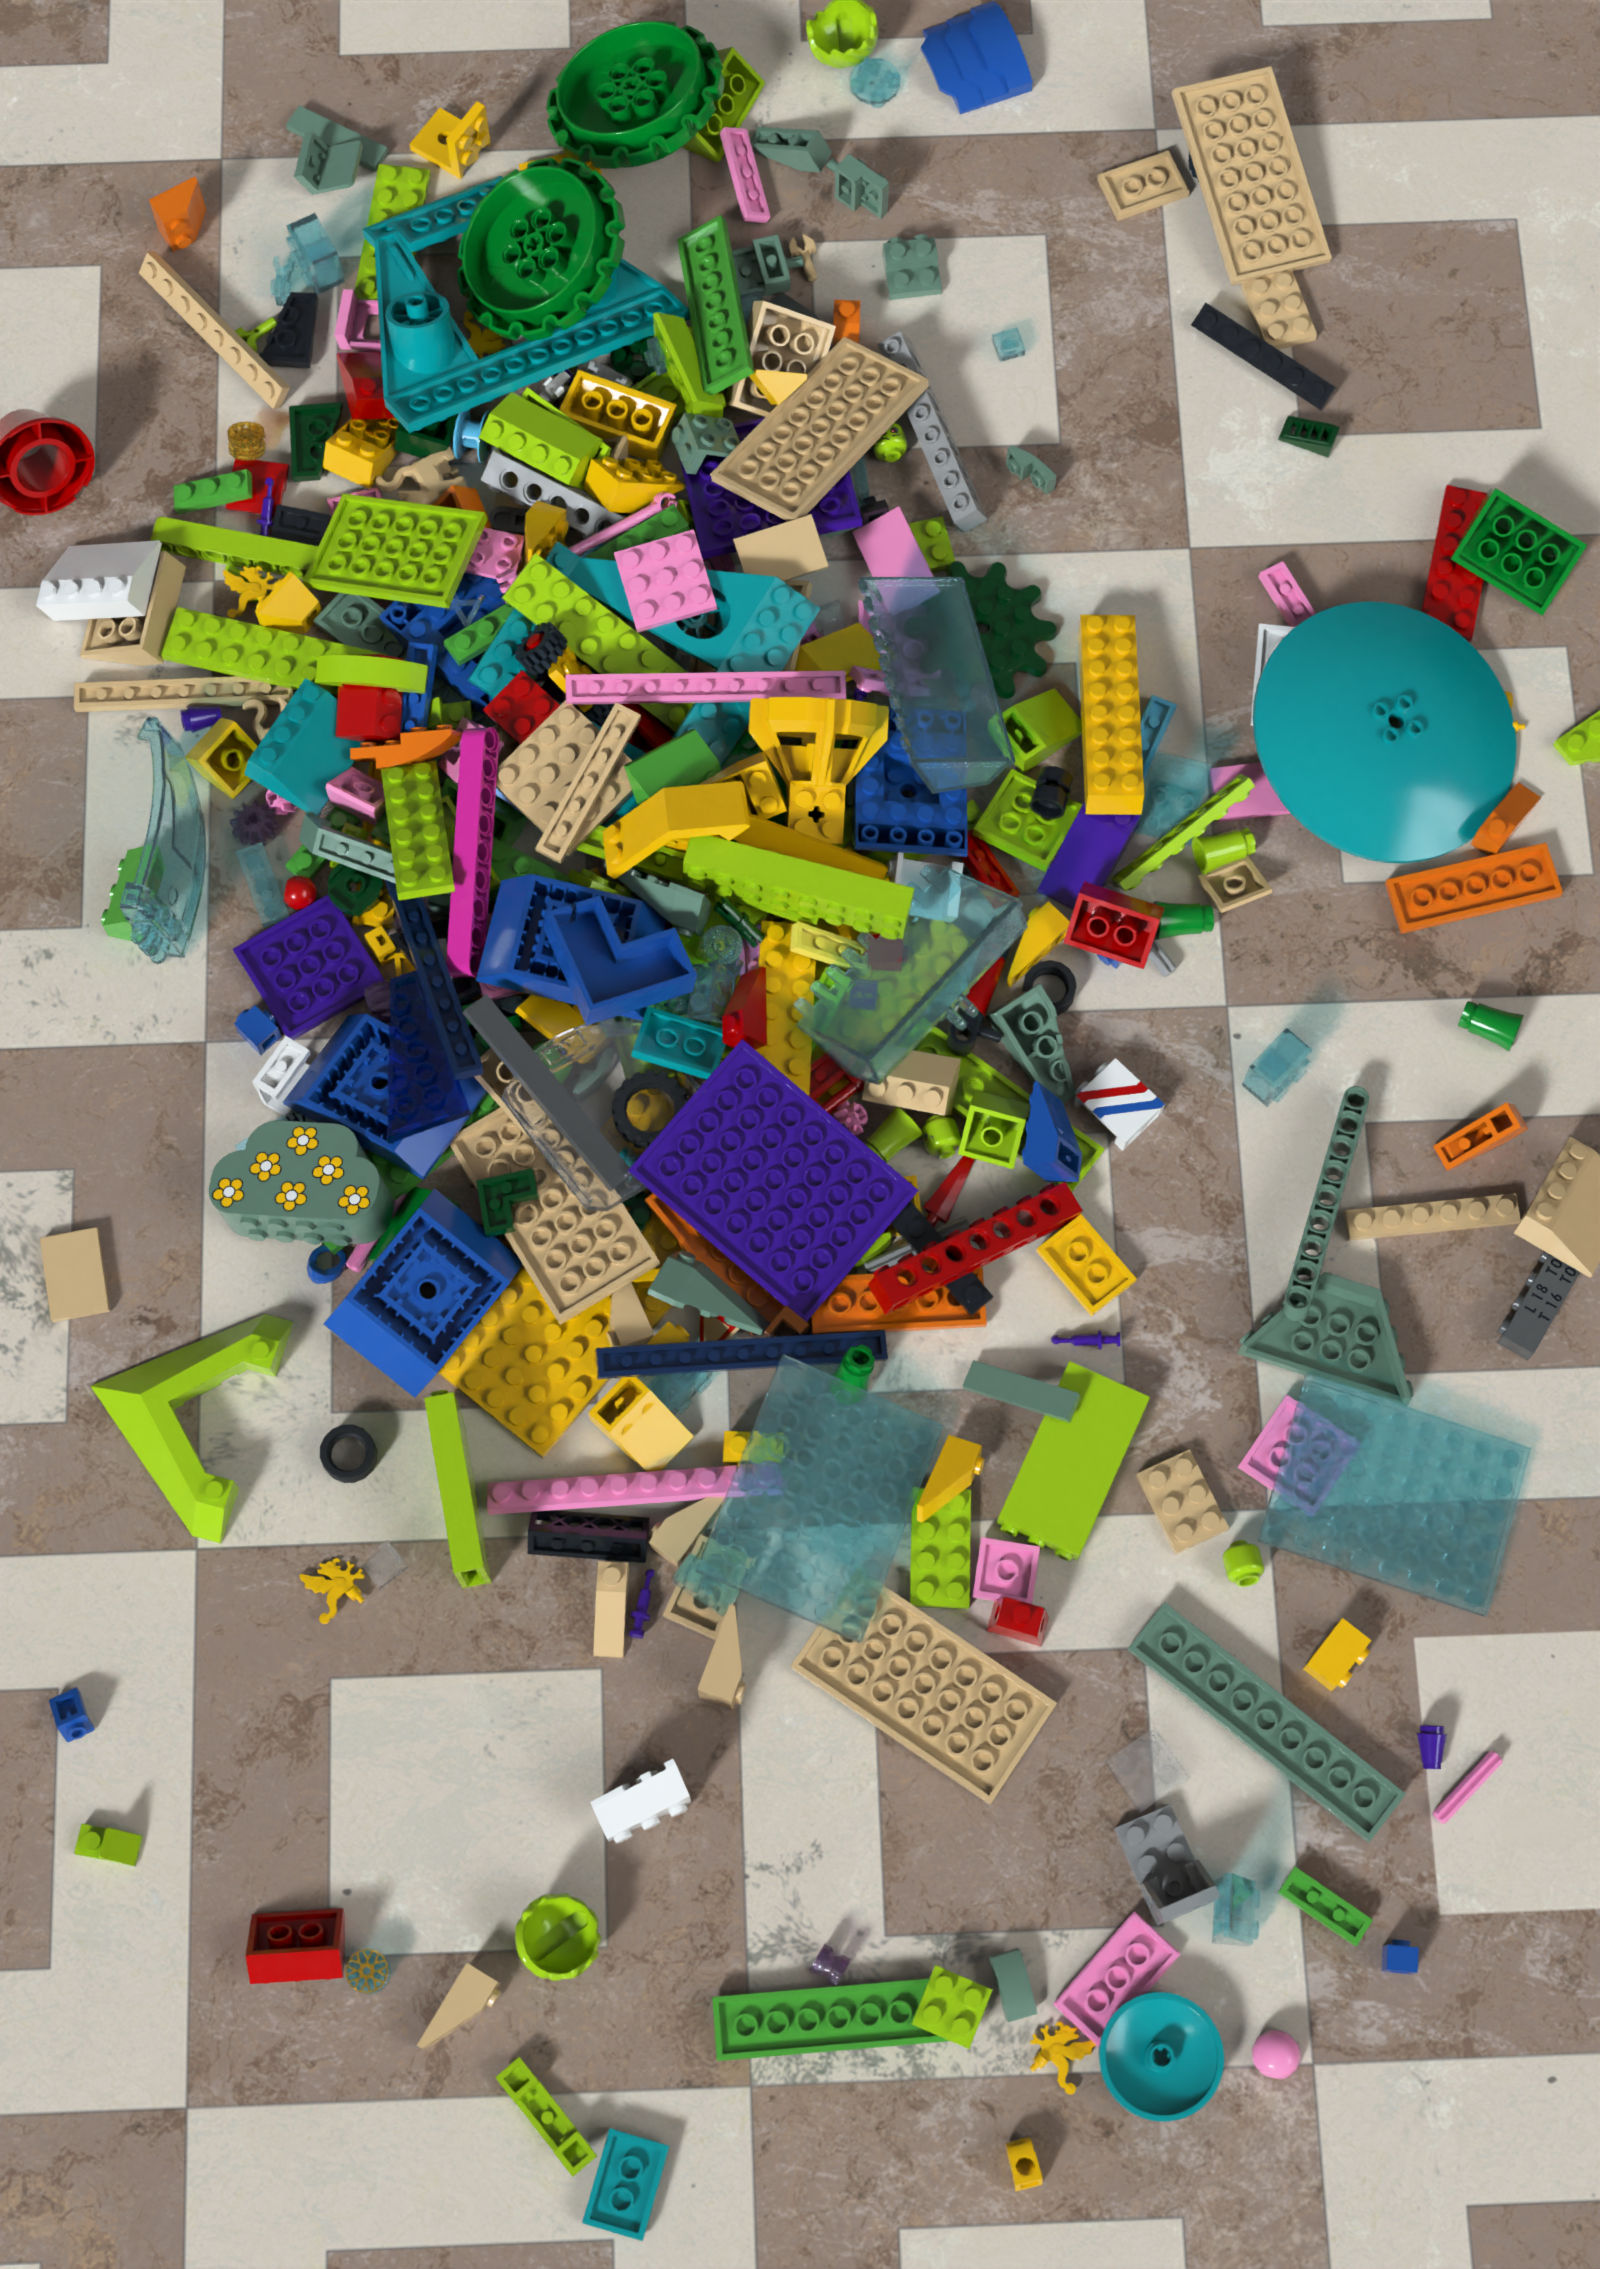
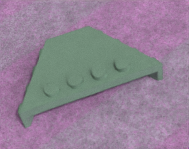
[1237,1272,1413,1408]

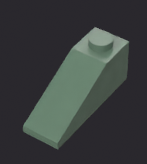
[750,127,832,173]

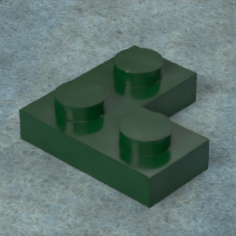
[476,1168,539,1238]

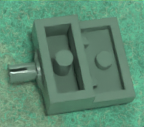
[827,154,889,219]
[732,235,803,301]

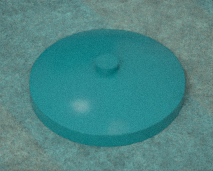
[1098,1992,1224,2122]

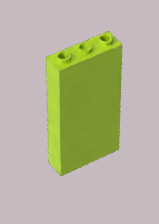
[996,1361,1150,1561]
[424,1390,492,1589]

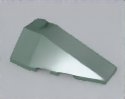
[603,861,713,938]
[985,984,1076,1103]
[647,1250,771,1335]

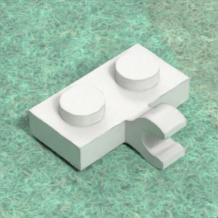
[540,371,571,404]

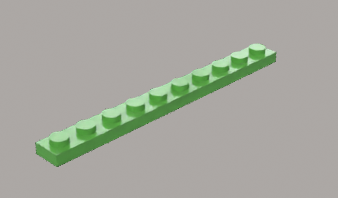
[444,504,689,666]

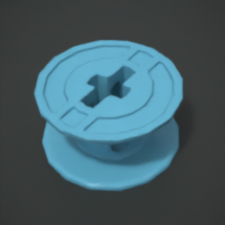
[453,410,491,464]

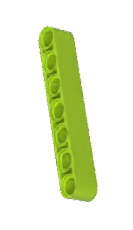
[149,517,319,579]

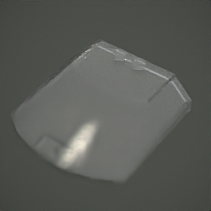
[502,1018,700,1211]

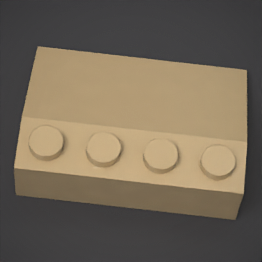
[725,301,836,418]
[80,551,186,666]
[1514,1136,1600,1278]

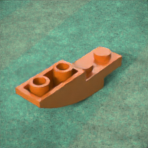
[350,725,463,770]

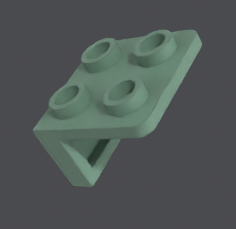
[294,131,363,195]
[672,413,741,475]

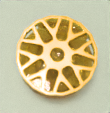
[227,421,266,461]

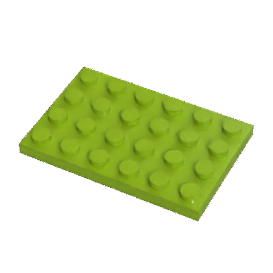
[302,494,488,608]

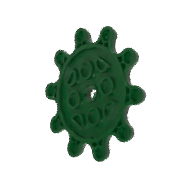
[904,561,1057,699]

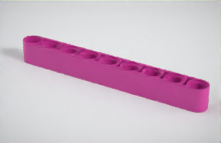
[446,727,499,978]

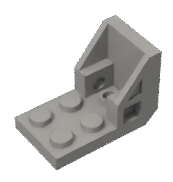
[1114,1804,1221,1926]

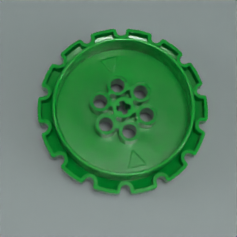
[546,21,725,169]
[457,158,625,341]

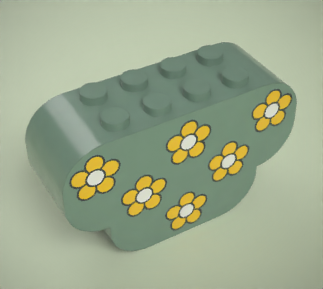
[209,1120,394,1246]

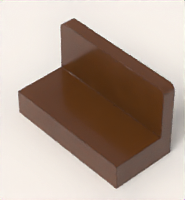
[763,1306,809,1338]

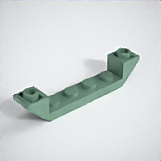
[299,813,453,894]

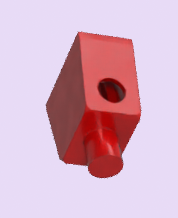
[986,1597,1049,1646]

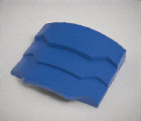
[921,0,1033,115]

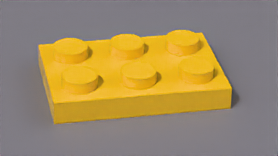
[1036,1214,1137,1317]

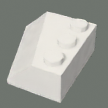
[590,1759,692,1844]

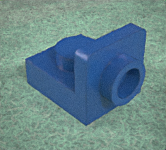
[49,1687,95,1742]

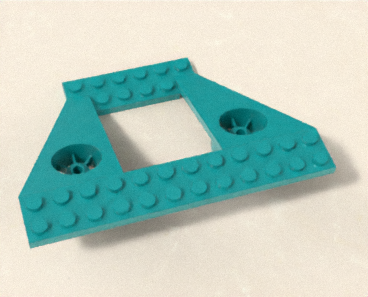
[363,176,691,433]
[467,541,821,878]

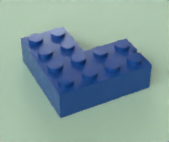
[543,895,697,1026]

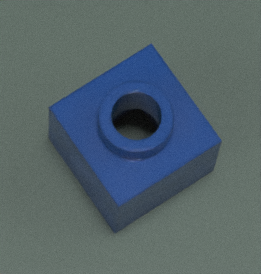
[1382,1939,1419,1975]

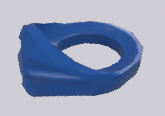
[307,1245,347,1284]

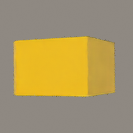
[749,369,807,405]

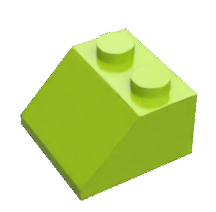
[958,1090,1030,1169]

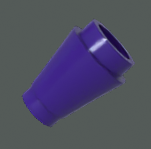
[180,706,222,733]
[1417,1725,1447,1769]

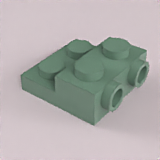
[882,234,942,300]

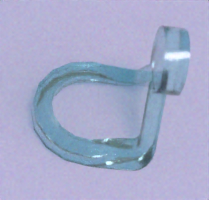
[445,593,486,628]

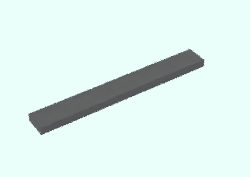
[463,994,632,1192]

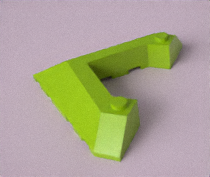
[90,1314,293,1544]

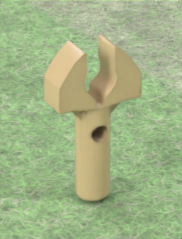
[789,234,817,282]

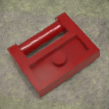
[809,1048,864,1113]

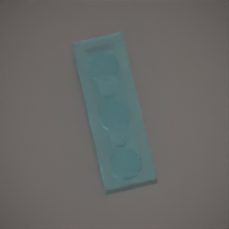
[236,842,289,928]

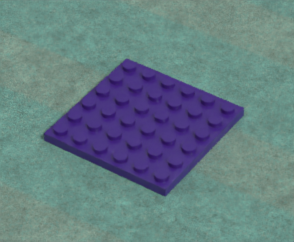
[679,417,863,559]

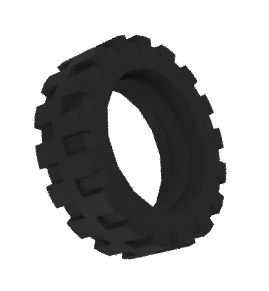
[612,1070,688,1149]

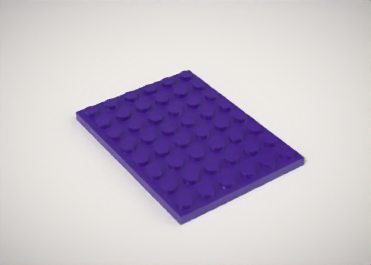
[628,1039,919,1322]

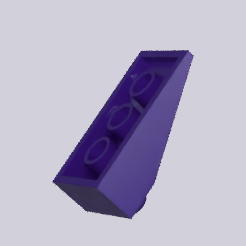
[1037,802,1141,910]

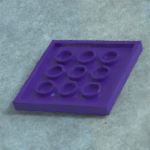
[233,895,387,1040]

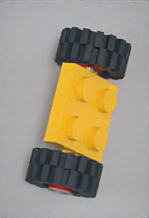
[515,622,614,726]

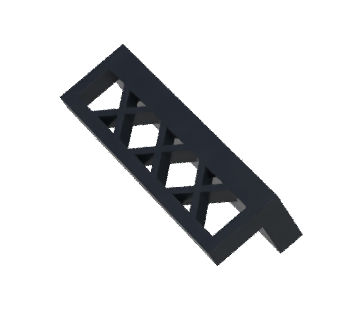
[528,1510,650,1563]

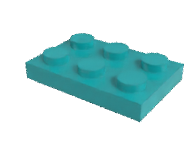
[631,1007,726,1079]
[582,2128,670,2241]

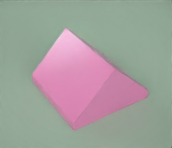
[325,767,386,826]

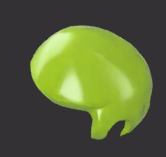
[806,0,879,68]
[515,1893,601,1981]

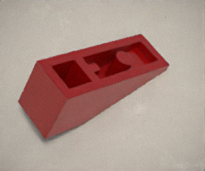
[722,966,767,1050]

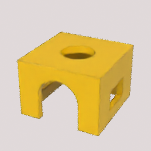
[364,925,396,966]

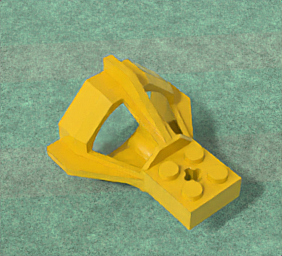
[748,697,889,845]

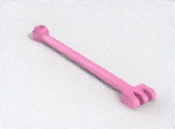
[496,491,677,603]

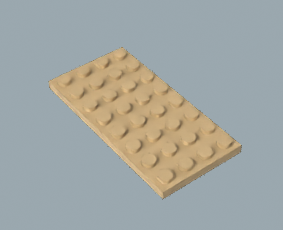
[1171,66,1332,286]
[711,337,929,522]
[450,1107,660,1325]
[790,1568,1057,1805]

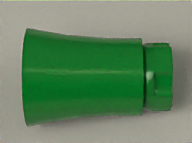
[1153,901,1214,940]
[1458,1001,1524,1052]
[828,1345,875,1404]

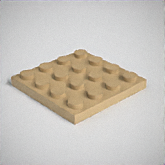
[496,700,633,856]

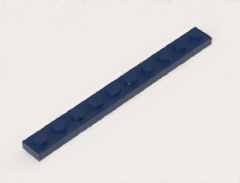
[385,880,483,1081]
[595,1330,888,1379]

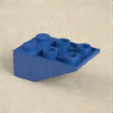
[1022,1081,1082,1182]

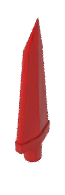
[922,1156,975,1227]

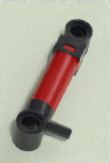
[946,913,1018,1057]

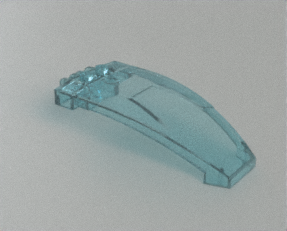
[119,717,206,965]

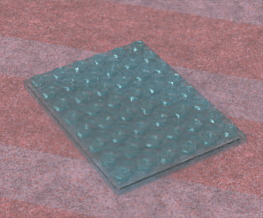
[695,1354,944,1643]
[1258,1374,1531,1617]

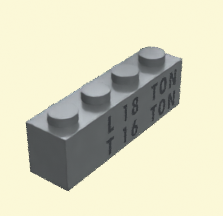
[1497,1251,1580,1361]

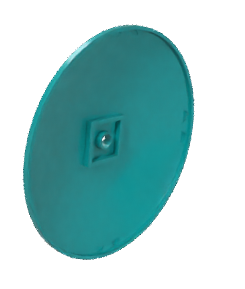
[1253,601,1517,864]

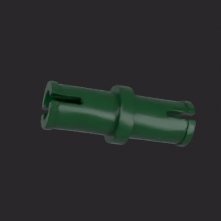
[713,897,765,948]

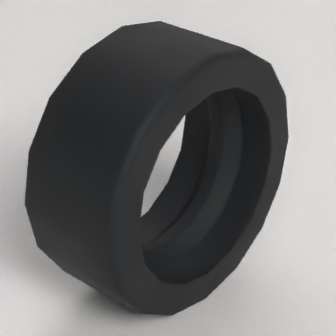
[1022,960,1077,1016]
[320,1425,377,1483]

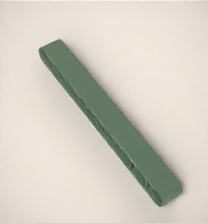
[1283,1086,1369,1321]

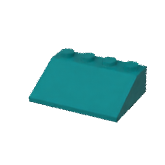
[244,678,364,817]

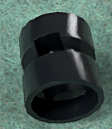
[1030,766,1074,819]

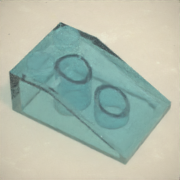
[1212,1873,1260,1946]

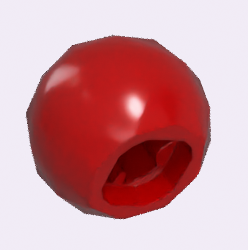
[284,875,317,910]

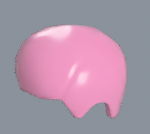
[1252,2030,1301,2079]

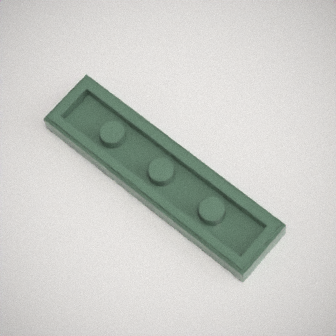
[286,105,389,172]
[963,1360,1081,1423]

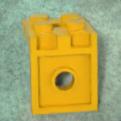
[410,101,491,180]

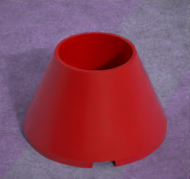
[0,409,95,515]

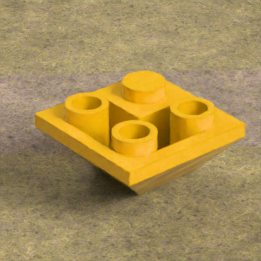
[255,571,322,634]

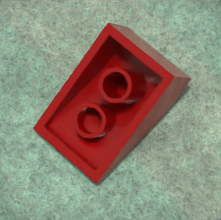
[336,351,395,420]

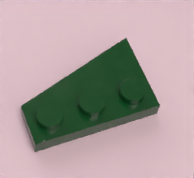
[289,402,343,482]

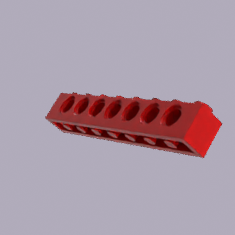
[868,1182,1083,1315]

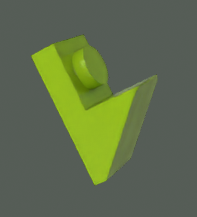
[427,697,473,731]
[74,1824,143,1867]

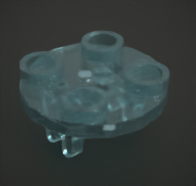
[850,57,900,108]

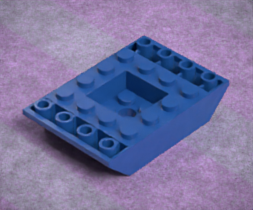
[379,573,548,716]
[852,707,968,857]
[476,874,667,1021]
[283,1013,487,1180]
[323,1188,523,1398]

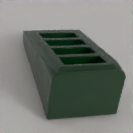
[1278,416,1340,458]

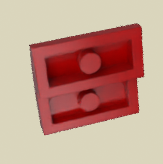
[225,457,289,516]

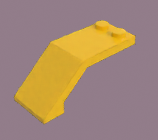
[778,622,893,744]
[602,781,750,879]

